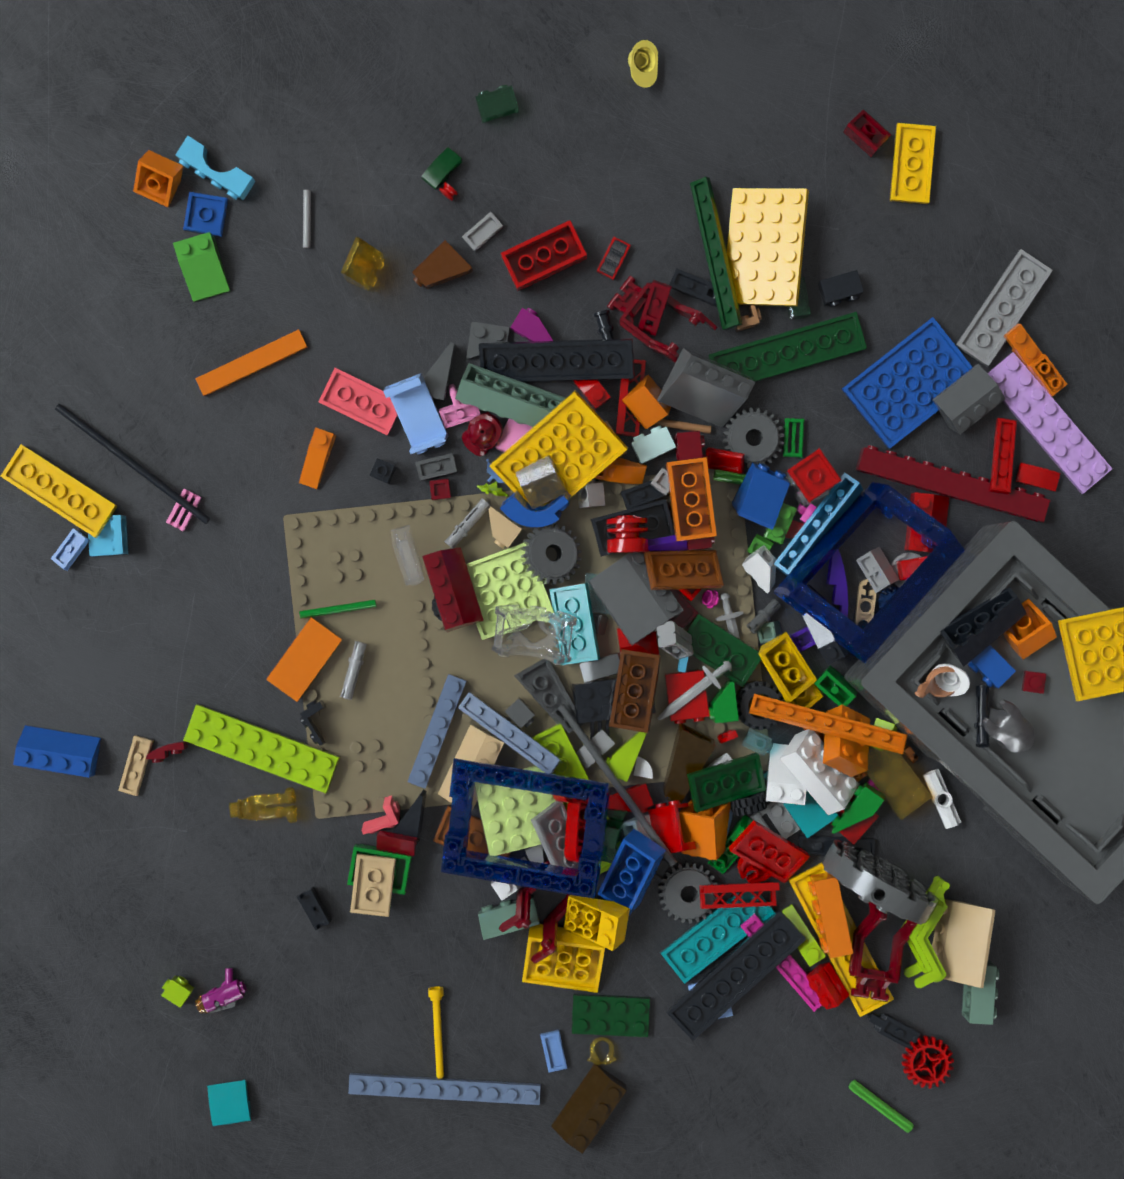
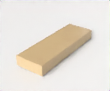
[118,735,154,796]

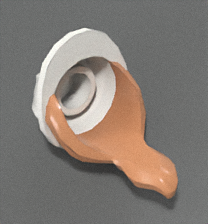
[915,663,970,698]

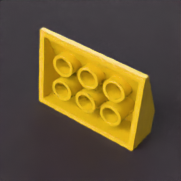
[522,924,605,993]

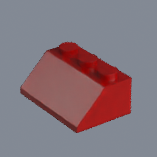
[905,492,950,554]

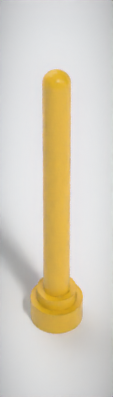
[428,986,444,1079]

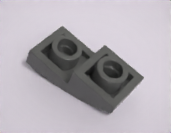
[579,653,620,683]

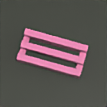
[166,489,202,531]

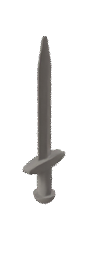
[715,593,744,639]
[657,661,732,720]

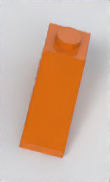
[299,427,336,489]

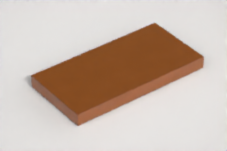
[644,550,724,590]
[433,805,511,871]

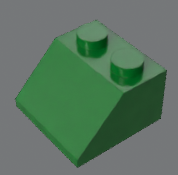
[708,680,739,724]

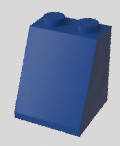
[732,462,790,530]

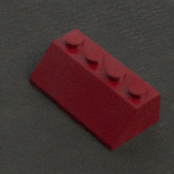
[422,547,484,632]

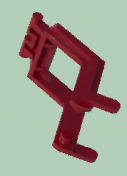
[607,276,718,363]
[499,861,590,964]
[849,902,917,1002]

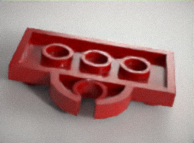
[729,820,810,883]

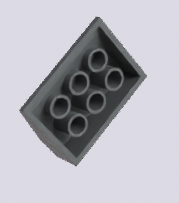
[657,348,755,427]
[589,552,684,645]

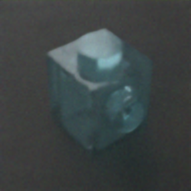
[742,728,773,756]

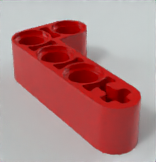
[553,784,594,863]

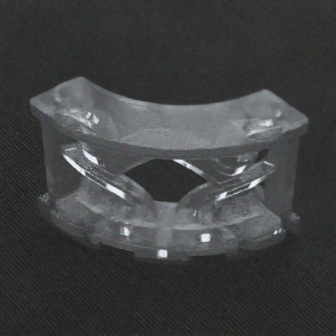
[492,605,577,665]

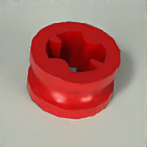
[439,182,458,201]

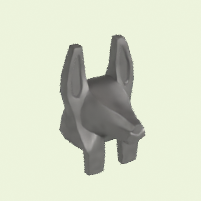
[983,699,1035,752]

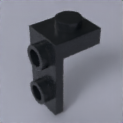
[300,699,326,746]

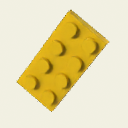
[890,123,936,204]

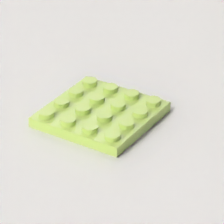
[466,543,554,640]
[473,766,556,857]

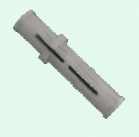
[444,498,491,549]
[340,641,367,700]

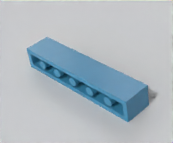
[774,473,863,580]

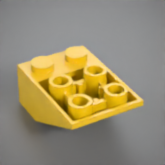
[564,895,630,951]

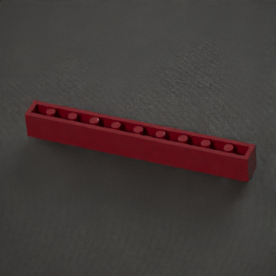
[855,445,1050,523]

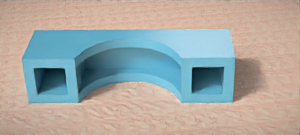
[176,136,256,200]

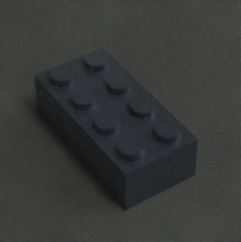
[591,499,675,557]
[572,678,656,724]

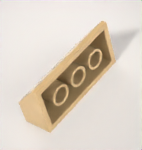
[438,725,504,813]

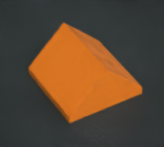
[622,375,671,429]

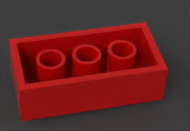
[500,220,587,292]

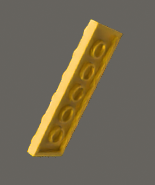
[0,444,117,538]

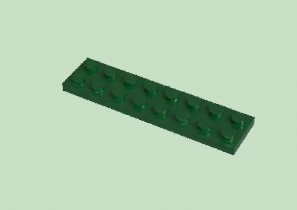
[708,312,867,382]

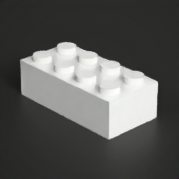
[780,729,859,815]

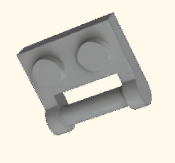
[750,802,800,839]

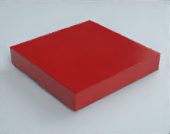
[787,448,842,503]

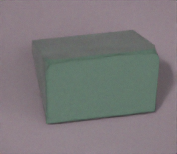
[758,621,782,644]

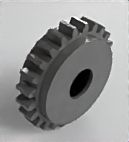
[723,408,784,469]
[521,523,582,585]
[658,862,718,924]

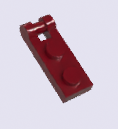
[638,280,672,336]

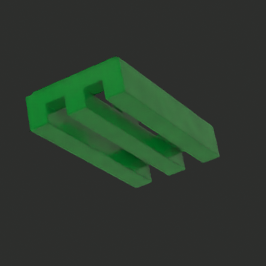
[783,418,804,458]

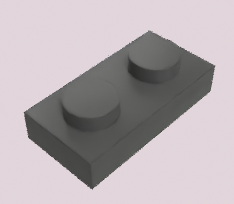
[416,453,458,481]

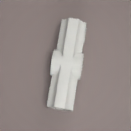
[923,769,961,829]

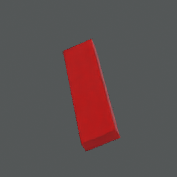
[990,418,1017,494]

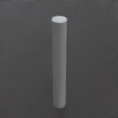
[303,190,311,248]

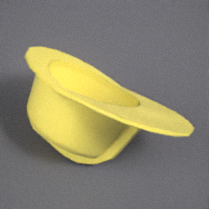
[628,40,658,88]

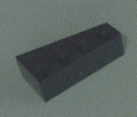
[940,587,1027,667]

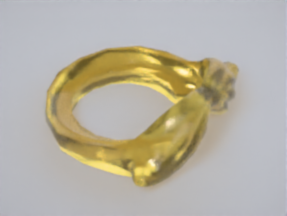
[587,1037,617,1065]

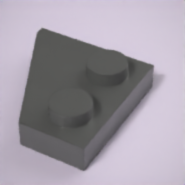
[466,322,510,359]

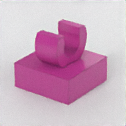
[796,503,817,524]

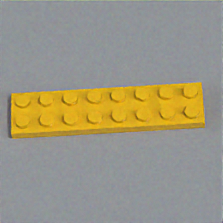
[789,862,894,1017]

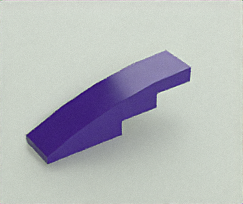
[826,546,848,619]

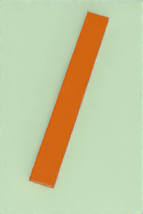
[749,694,907,754]

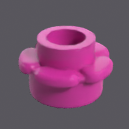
[702,590,719,608]

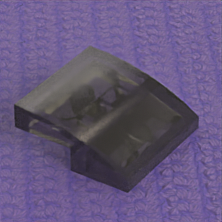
[515,455,567,509]

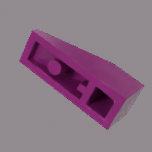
[510,308,553,342]

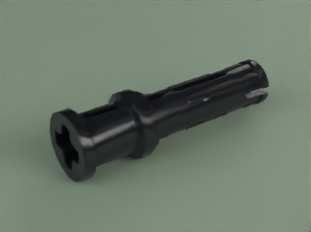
[593,310,614,339]

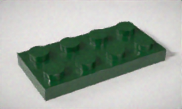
[687,613,761,687]
[687,752,766,812]
[572,994,650,1037]

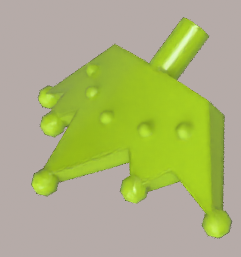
[477,481,508,497]

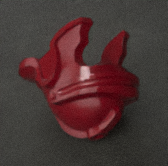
[462,412,504,456]

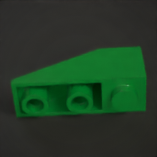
[831,782,885,834]
[708,815,753,874]

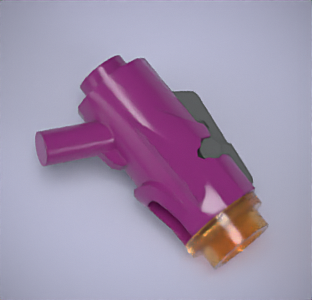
[195,968,247,1014]

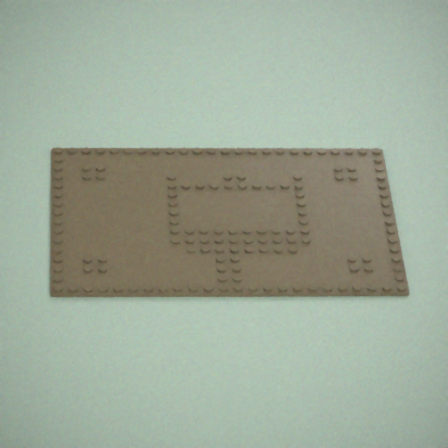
[283,469,770,819]

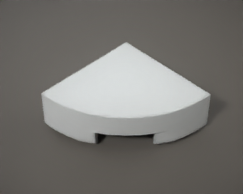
[633,756,653,779]

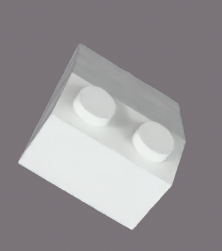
[765,743,806,805]

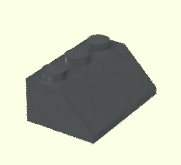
[932,364,1006,435]

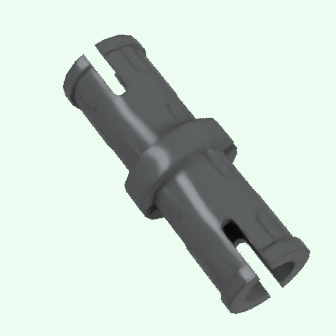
[746,599,781,634]

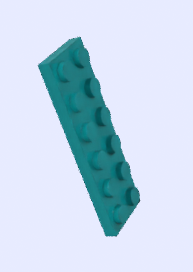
[660,891,775,984]

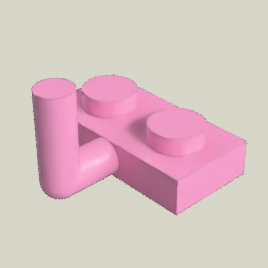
[439,384,480,429]

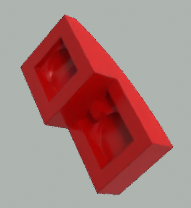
[1016,463,1060,492]

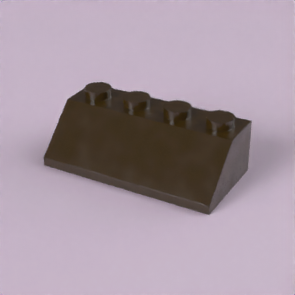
[551,1063,627,1154]

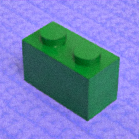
[814,665,858,706]

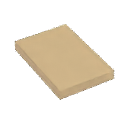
[350,854,396,917]

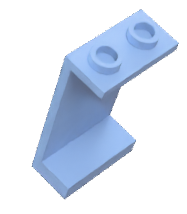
[383,373,448,454]

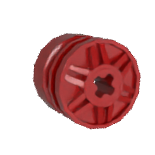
[607,515,648,553]

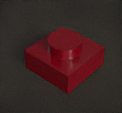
[429,479,451,500]
[1021,671,1046,694]

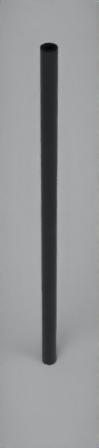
[55,404,210,524]

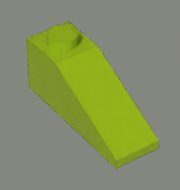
[605,731,647,782]
[782,904,826,967]

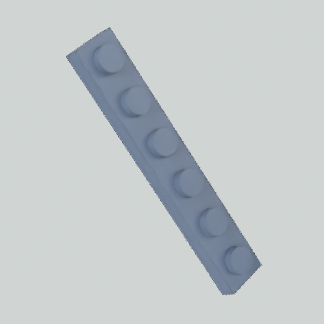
[407,674,466,789]
[458,692,561,776]

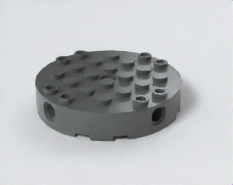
[822,840,938,925]

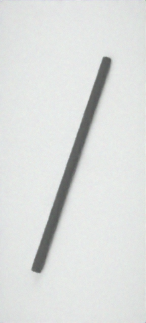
[558,704,677,866]

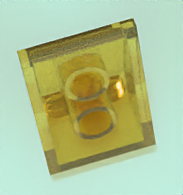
[341,237,385,291]

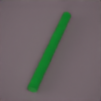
[299,600,377,619]

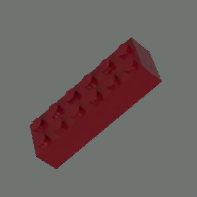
[674,431,715,551]

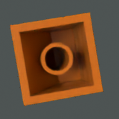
[679,799,731,860]

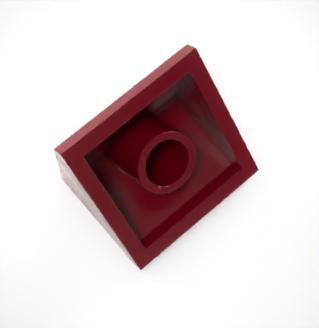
[843,110,891,157]

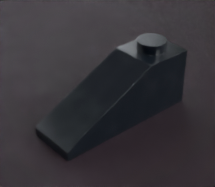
[392,789,427,845]

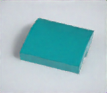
[207,1080,251,1126]

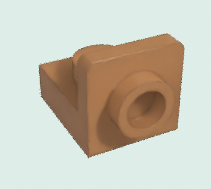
[735,305,762,332]

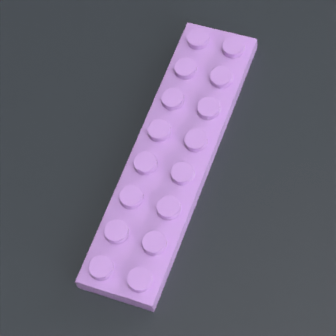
[987,352,1112,494]

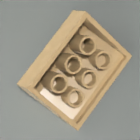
[932,899,995,988]

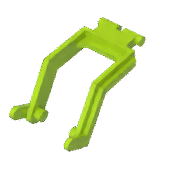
[901,876,950,988]

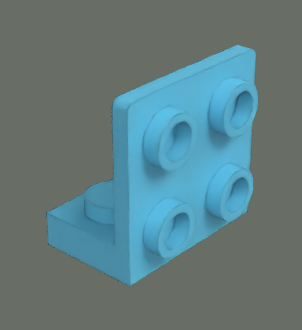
[88,515,128,556]

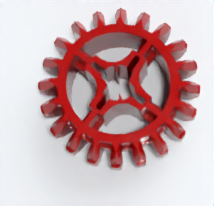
[901,1035,954,1089]

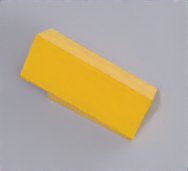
[758,632,823,708]

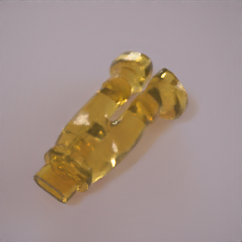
[229,787,297,823]

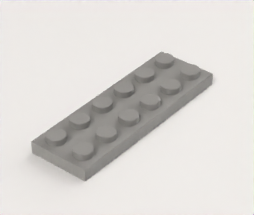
[956,249,1053,367]

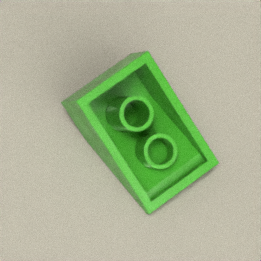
[173,232,230,302]

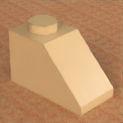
[488,507,522,549]

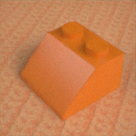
[133,150,183,207]
[1003,599,1057,659]

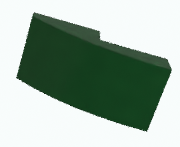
[421,147,462,190]

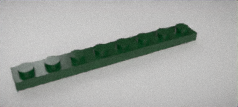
[690,177,743,330]

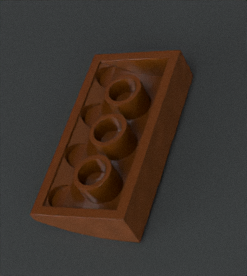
[609,649,661,733]

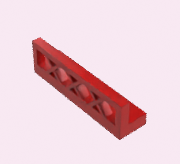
[616,359,646,437]
[699,882,780,909]

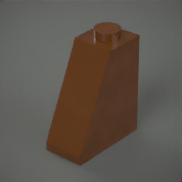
[412,240,473,289]

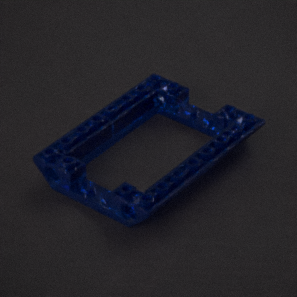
[773,482,965,663]
[441,758,610,899]

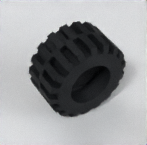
[736,681,784,730]

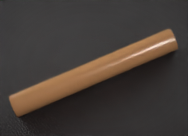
[654,419,711,434]

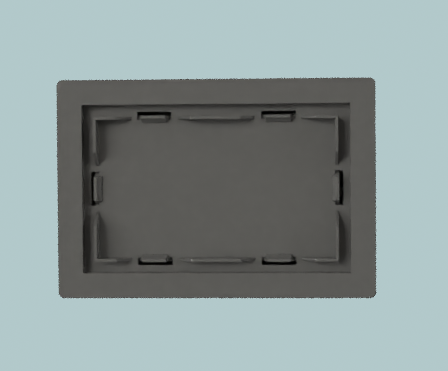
[844,521,1124,904]

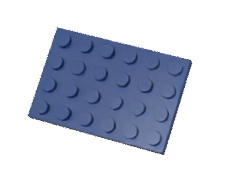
[842,317,973,449]

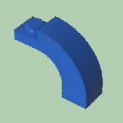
[500,490,571,527]

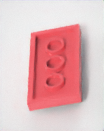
[318,368,398,436]

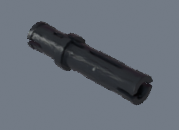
[974,685,990,748]

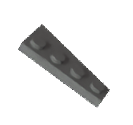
[514,657,584,734]

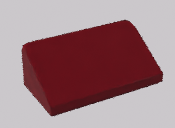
[377,830,417,856]

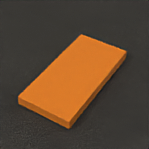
[266,617,343,702]

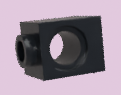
[369,458,397,484]

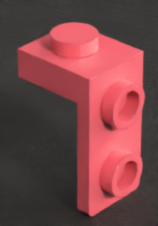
[362,795,400,835]

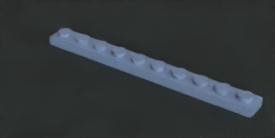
[348,1073,541,1105]

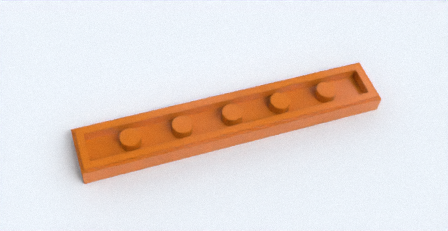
[195,329,308,396]

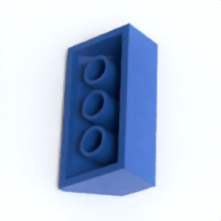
[13,725,101,778]

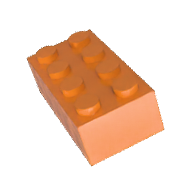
[666,457,717,542]
[807,872,853,958]

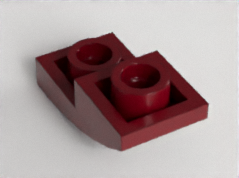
[146,741,188,763]

